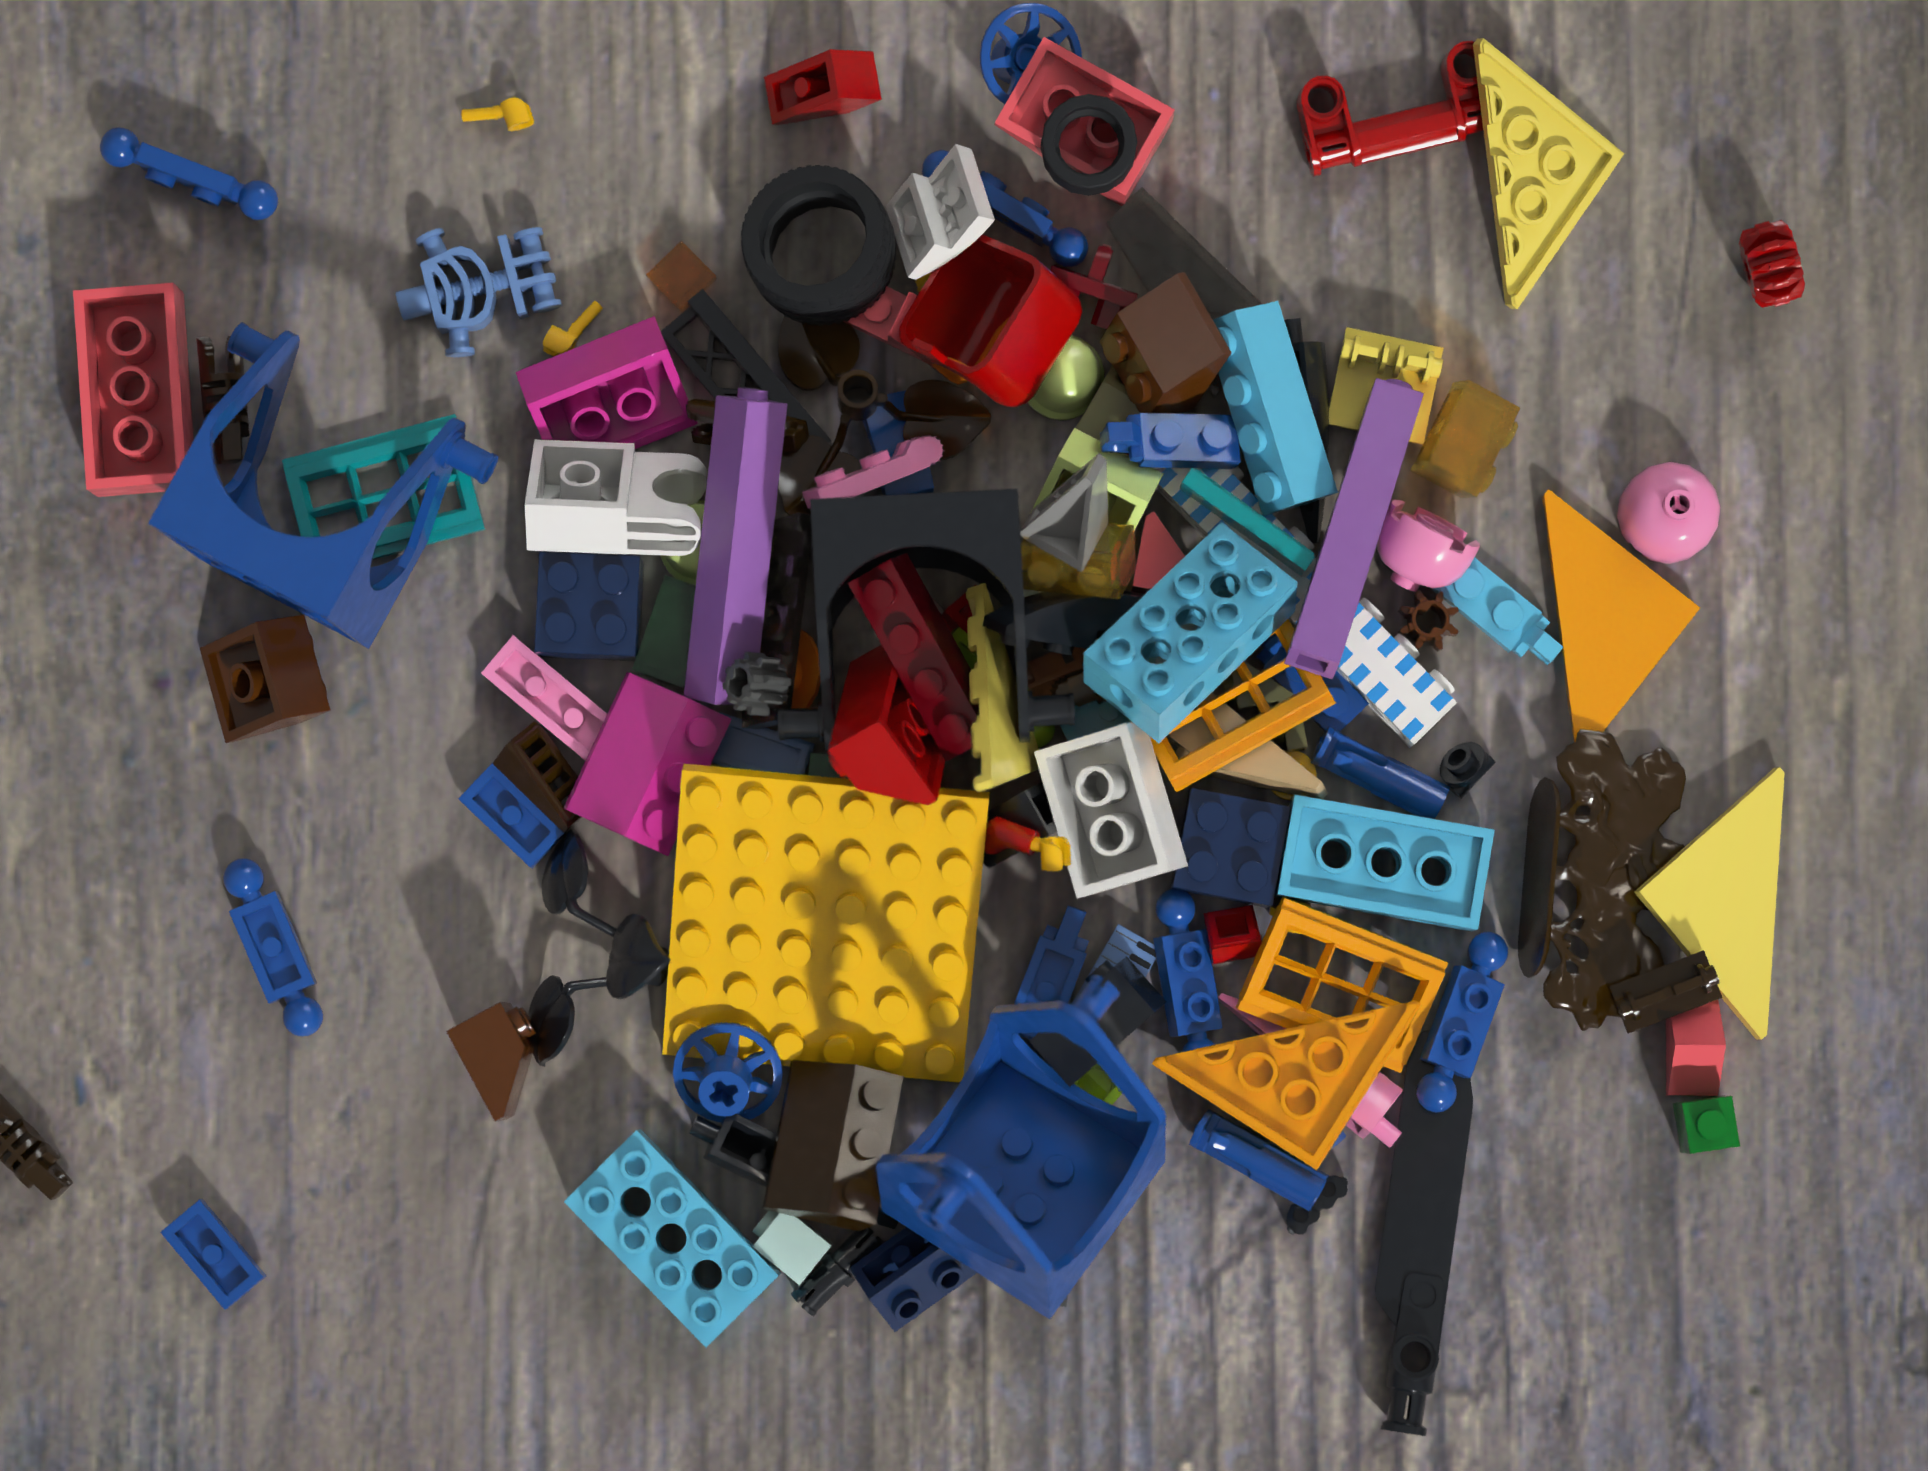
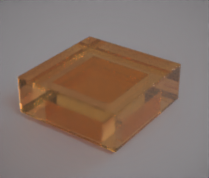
[646,241,717,313]

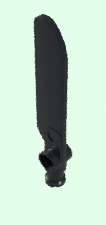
[1375,1030,1473,1436]

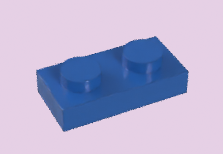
[458,764,567,869]
[160,1199,266,1310]

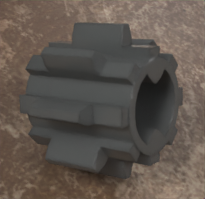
[722,652,791,716]

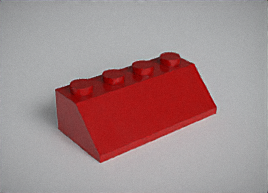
[828,644,945,805]

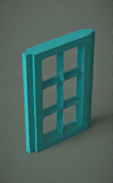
[282,414,486,560]

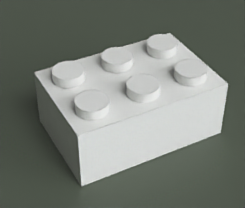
[1034,722,1188,898]

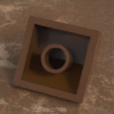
[1099,272,1232,414]
[200,614,330,743]
[446,1002,536,1121]

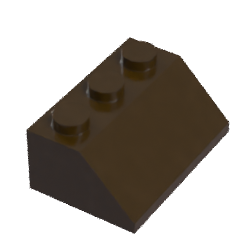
[762,1060,904,1232]

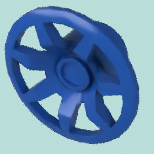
[980,3,1082,105]
[673,1023,783,1123]

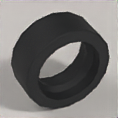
[1041,94,1137,196]

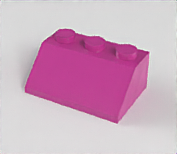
[516,316,698,449]
[563,672,732,856]

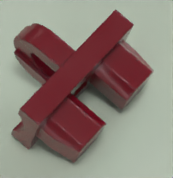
[1050,243,1138,329]

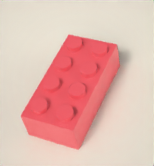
[73,283,194,497]

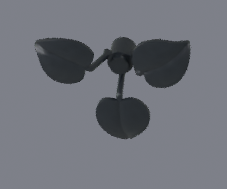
[528,829,671,1067]

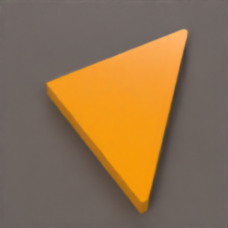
[1542,489,1700,743]
[1152,1000,1422,1170]

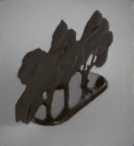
[1518,729,1686,1031]

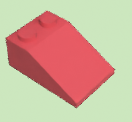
[995,37,1175,207]

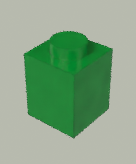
[1673,1095,1740,1154]

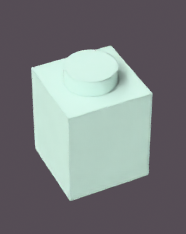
[752,1211,833,1285]

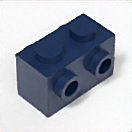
[849,1227,977,1332]

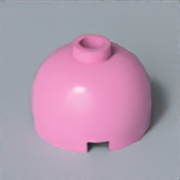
[1617,462,1720,564]
[1377,500,1480,592]

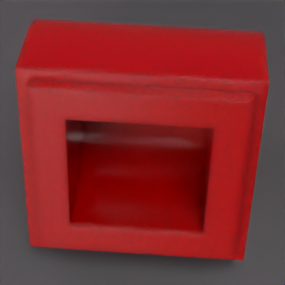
[1203,905,1262,965]

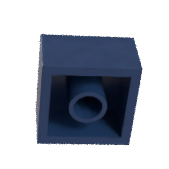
[534,552,644,661]
[1170,788,1291,908]

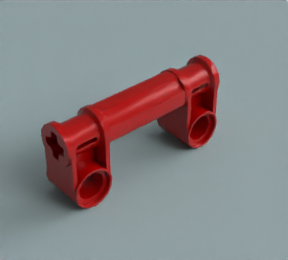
[1297,41,1483,177]

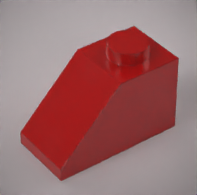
[764,49,882,125]

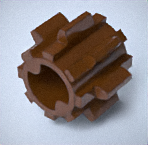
[1398,591,1459,652]

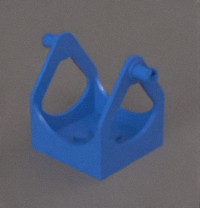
[148,322,498,649]
[876,975,1166,1320]

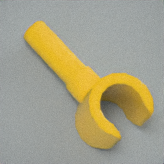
[461,97,534,131]
[543,301,603,357]

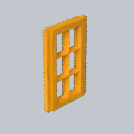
[1150,619,1336,793]
[1236,896,1448,1073]

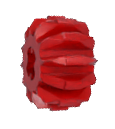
[1739,220,1805,308]

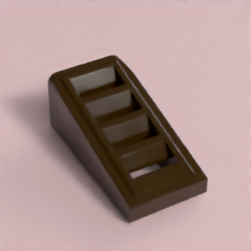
[492,721,582,833]

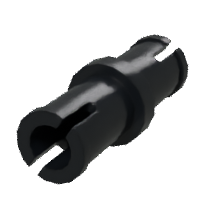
[791,1227,884,1317]

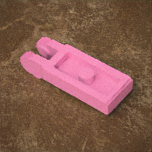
[802,435,944,509]

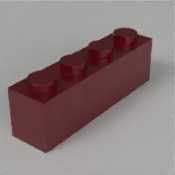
[848,553,979,762]

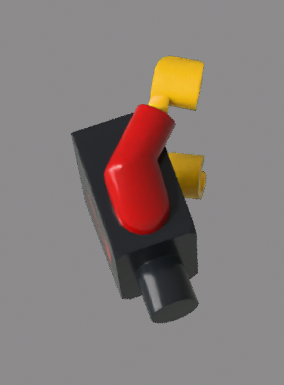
[983,782,1071,872]

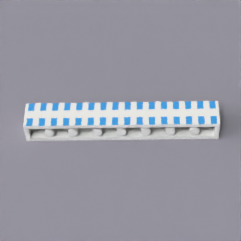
[1154,466,1457,748]

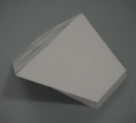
[1020,453,1109,572]

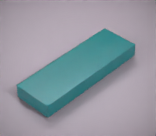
[1179,468,1315,577]

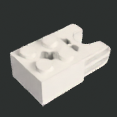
[525,439,708,556]

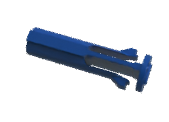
[1311,726,1450,819]
[1189,1109,1329,1211]

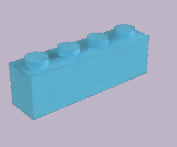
[1213,301,1338,516]

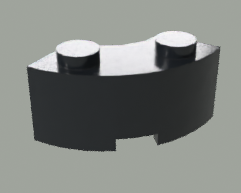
[1030,956,1166,1087]

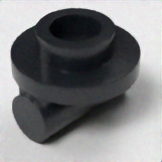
[1440,742,1496,799]

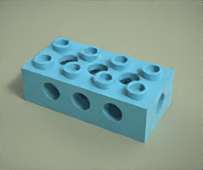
[1083,522,1298,743]
[1274,795,1495,932]
[564,1129,781,1347]

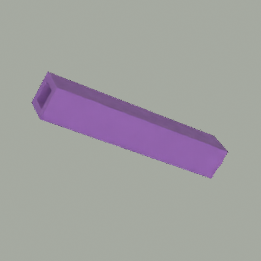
[1284,378,1424,679]
[684,387,787,705]

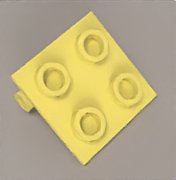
[1329,327,1444,445]

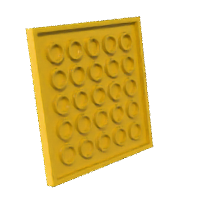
[662,764,990,1083]

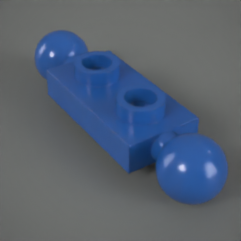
[100,127,278,220]
[922,150,1089,267]
[223,858,323,1037]
[1153,889,1223,1052]
[1416,932,1508,1112]

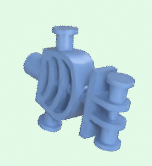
[396,227,562,357]

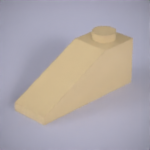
[1169,693,1328,799]

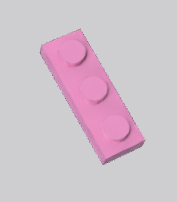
[481,635,607,761]

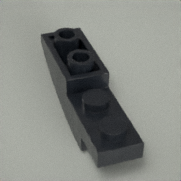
[982,586,1144,655]

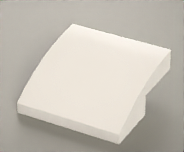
[886,144,995,280]

